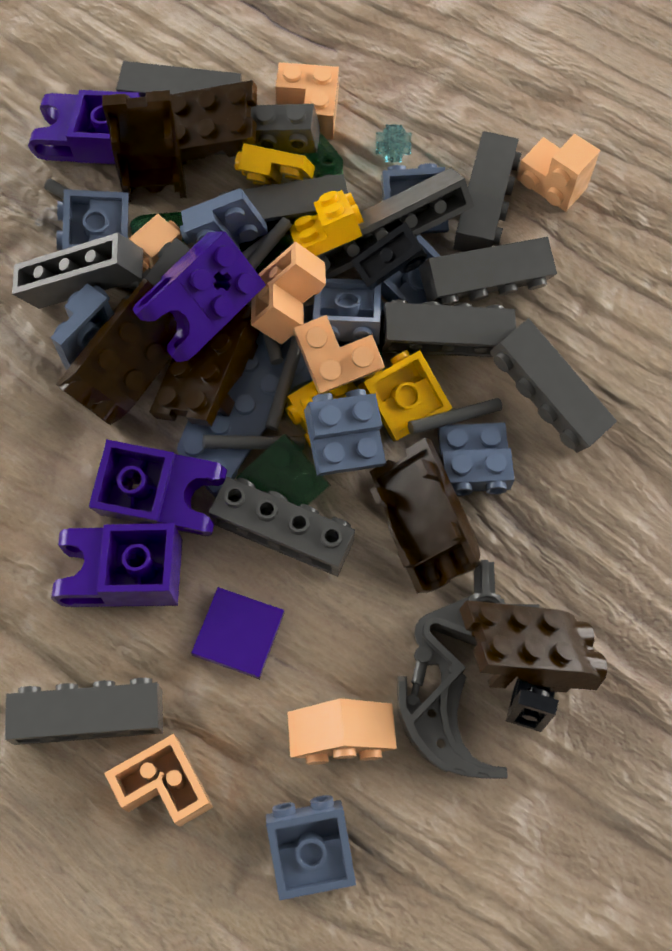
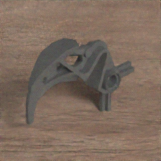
[397,560,539,779]

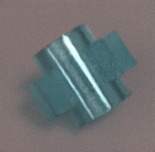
[375,124,412,163]

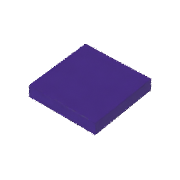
[191,587,285,680]

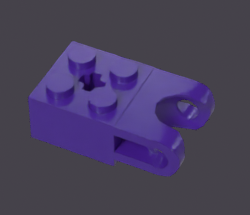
[28,90,140,164]
[133,231,266,362]
[89,439,227,536]
[51,523,183,607]

